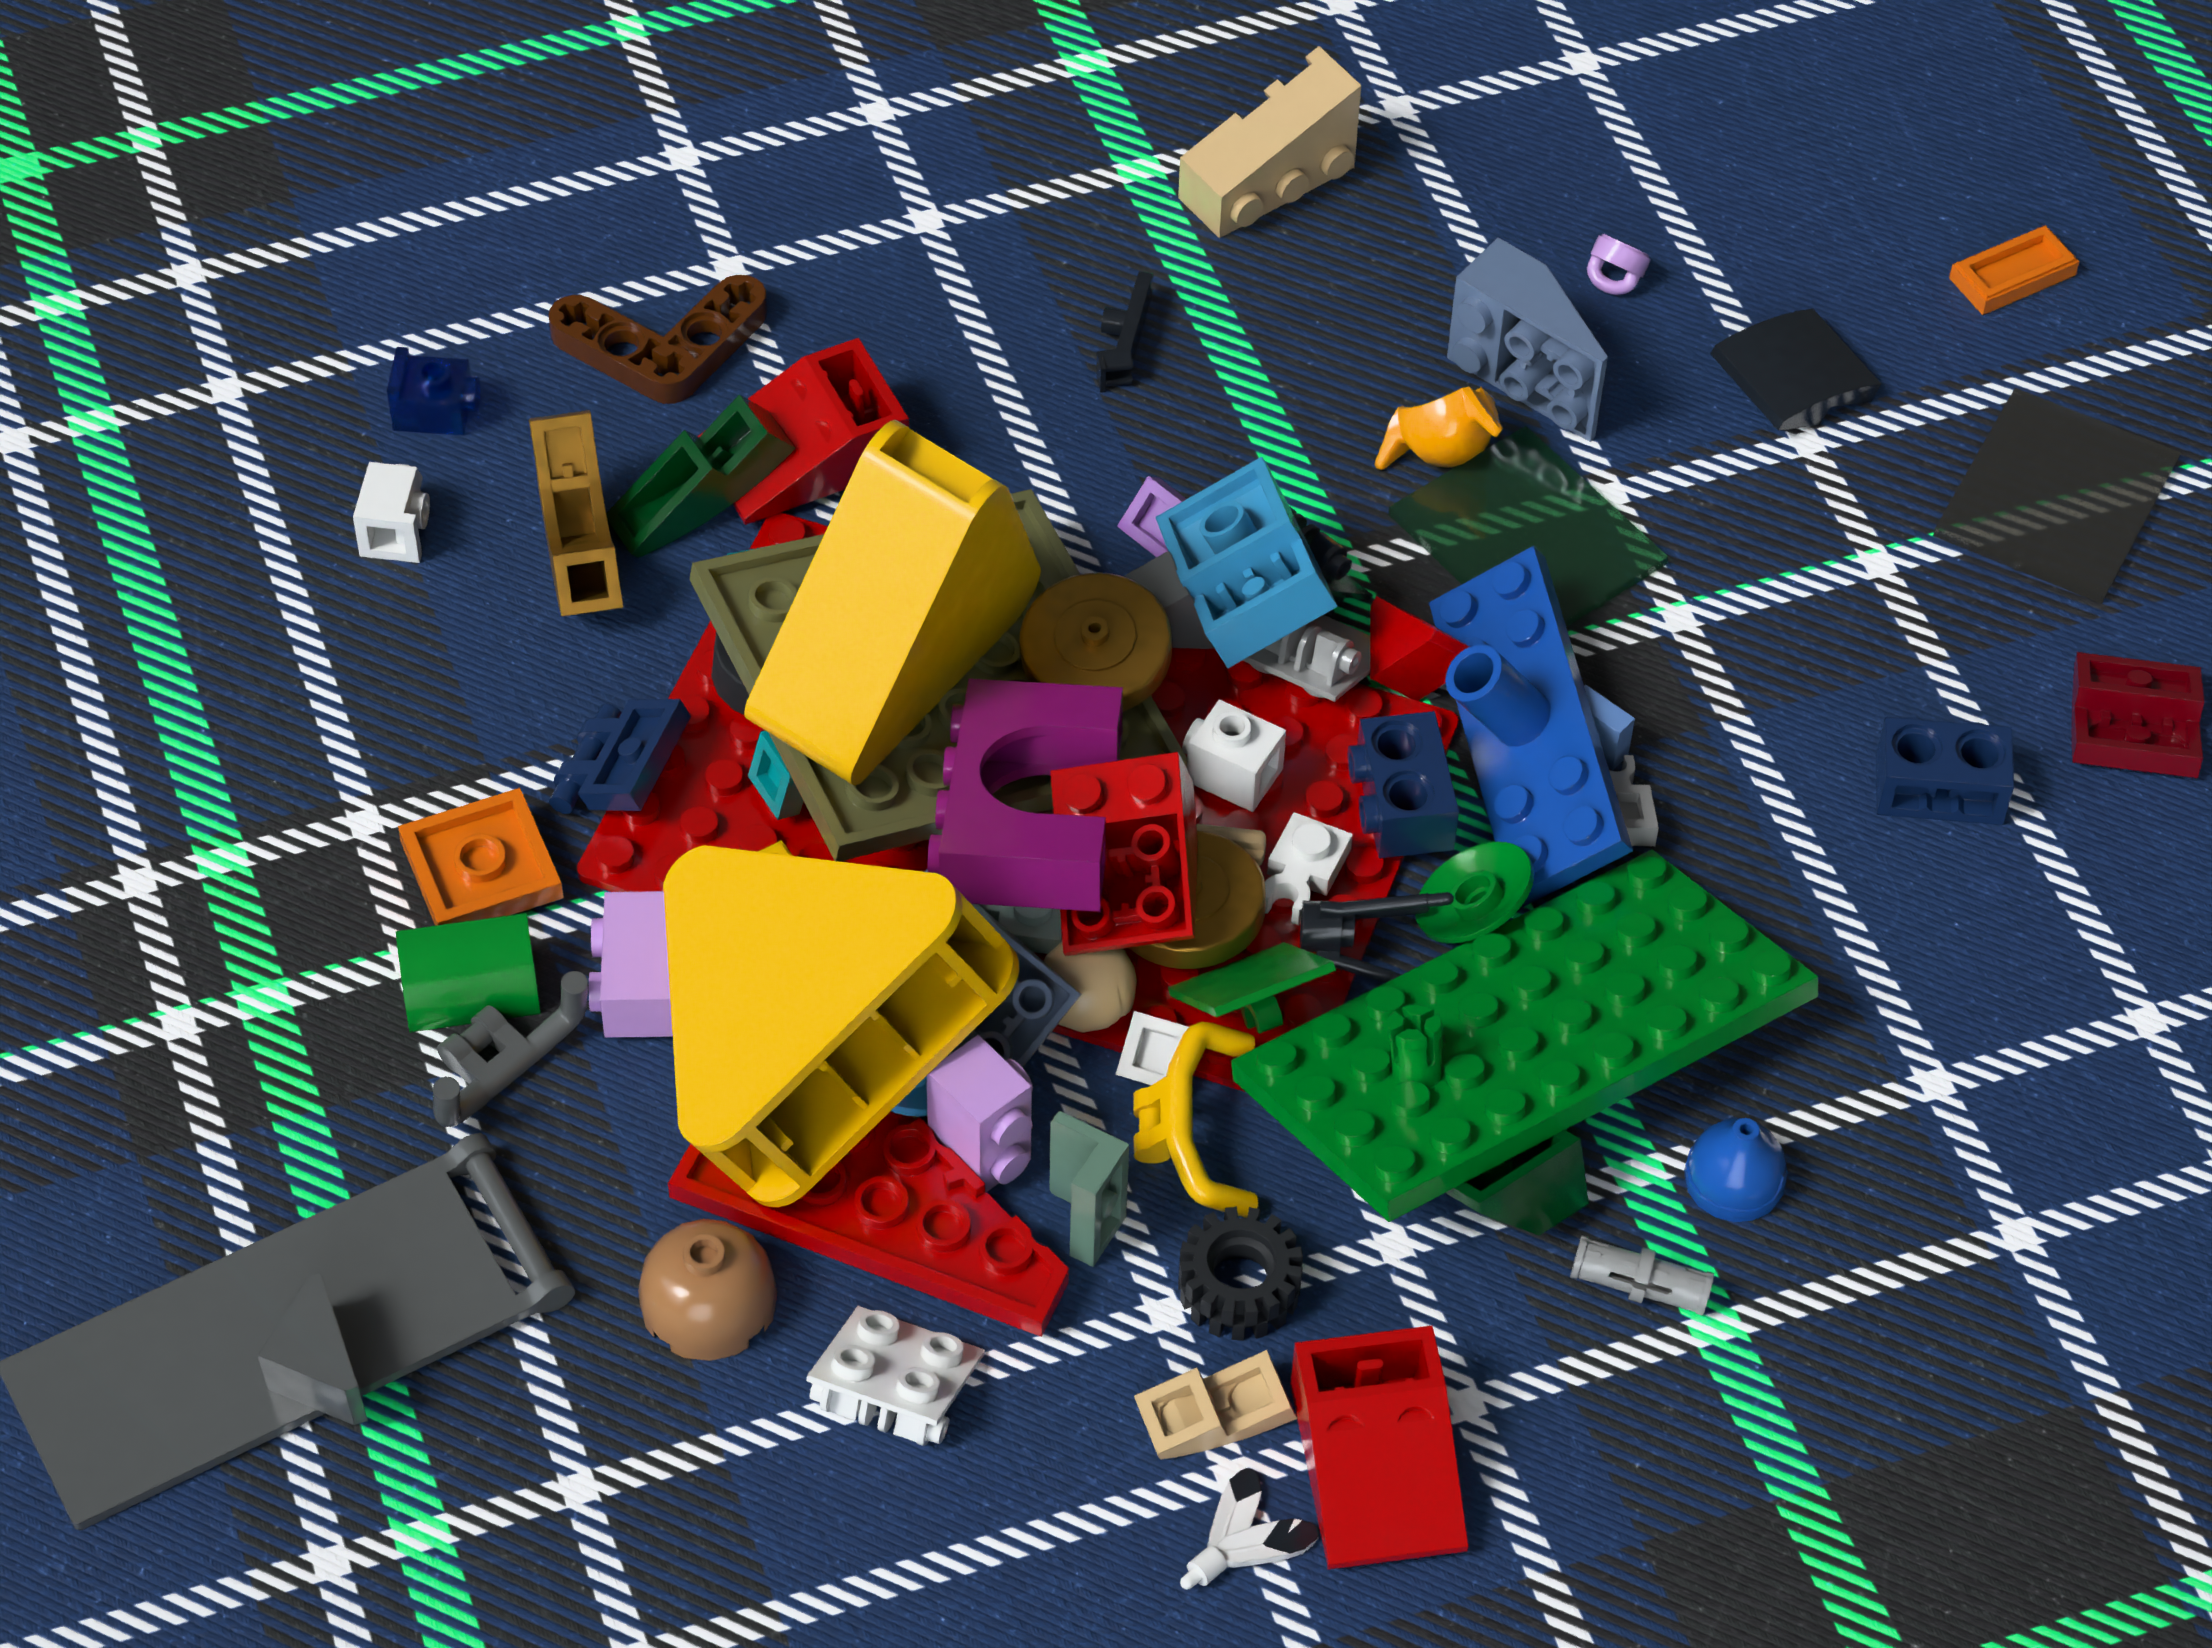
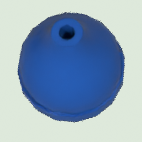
[1684,1118,1788,1222]

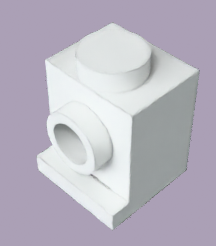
[353,462,430,563]

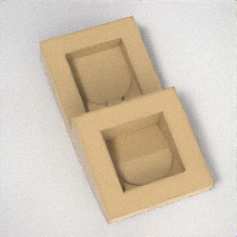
[1134,1350,1297,1460]

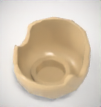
[1044,942,1137,1033]

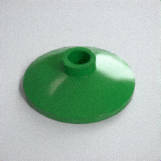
[1415,842,1534,944]

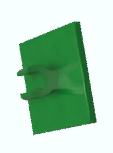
[1168,942,1336,1034]

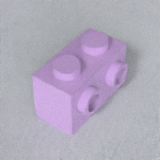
[589,891,673,1038]
[927,1035,1033,1192]

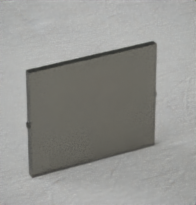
[1933,388,2181,604]

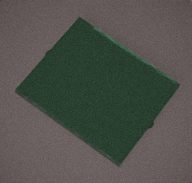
[1388,426,1668,626]

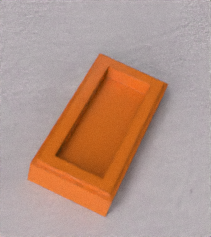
[1949,225,2080,315]

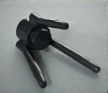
[1300,892,1454,983]

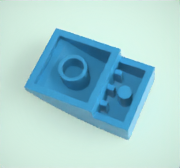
[1155,457,1338,668]

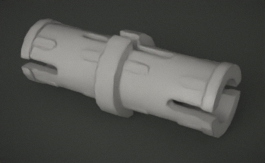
[1570,1235,1714,1316]

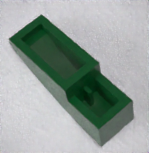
[606,394,796,558]

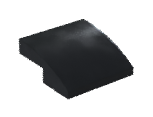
[1710,308,1882,430]

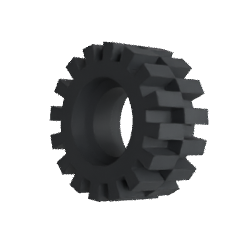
[1178,1206,1303,1341]

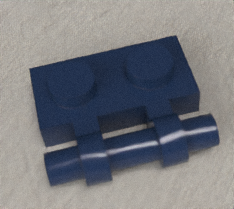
[549,699,691,814]

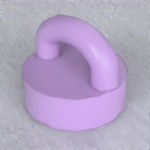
[1587,234,1651,295]

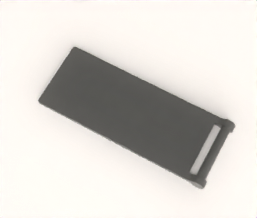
[0,1133,575,1530]

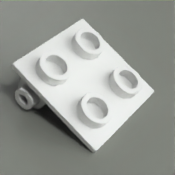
[806,1306,985,1446]

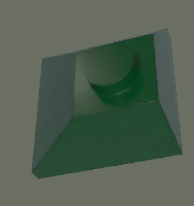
[1446,1130,1589,1236]

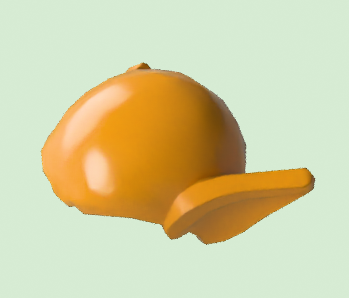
[1374,387,1503,470]

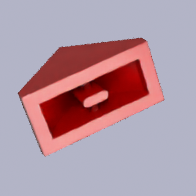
[1370,596,1470,701]

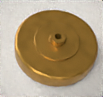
[1020,572,1172,711]
[1129,830,1266,969]

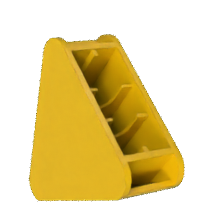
[744,420,1041,786]
[663,845,1019,1207]

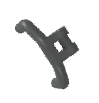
[433,971,588,1127]

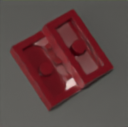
[2071,652,2204,778]

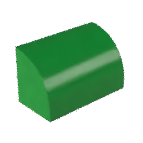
[395,913,541,1032]

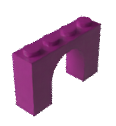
[928,679,1123,911]

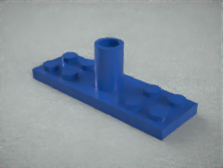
[1429,546,1633,907]

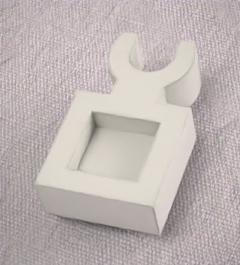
[1265,812,1353,925]

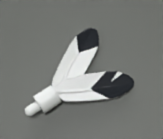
[1180,1468,1319,1590]

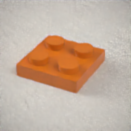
[398,788,564,926]

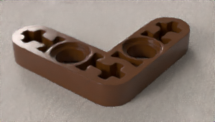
[549,275,767,404]

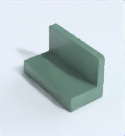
[1049,1111,1129,1267]

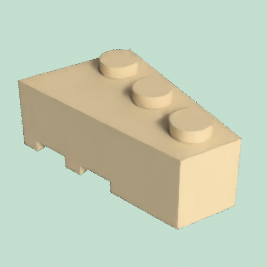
[1178,46,1362,238]

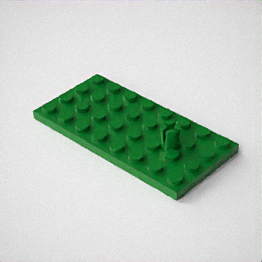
[1231,850,1818,1222]

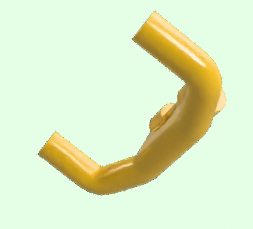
[1133,1022,1258,1218]

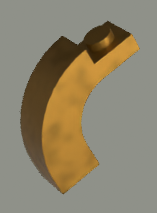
[529,410,623,617]

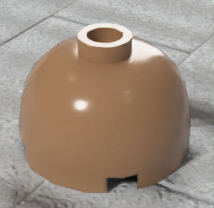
[638,1219,777,1361]

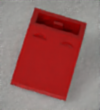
[697,337,909,525]
[1050,752,1198,956]
[1290,1325,1468,1570]

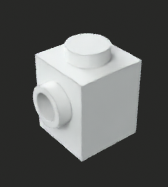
[1182,699,1286,812]

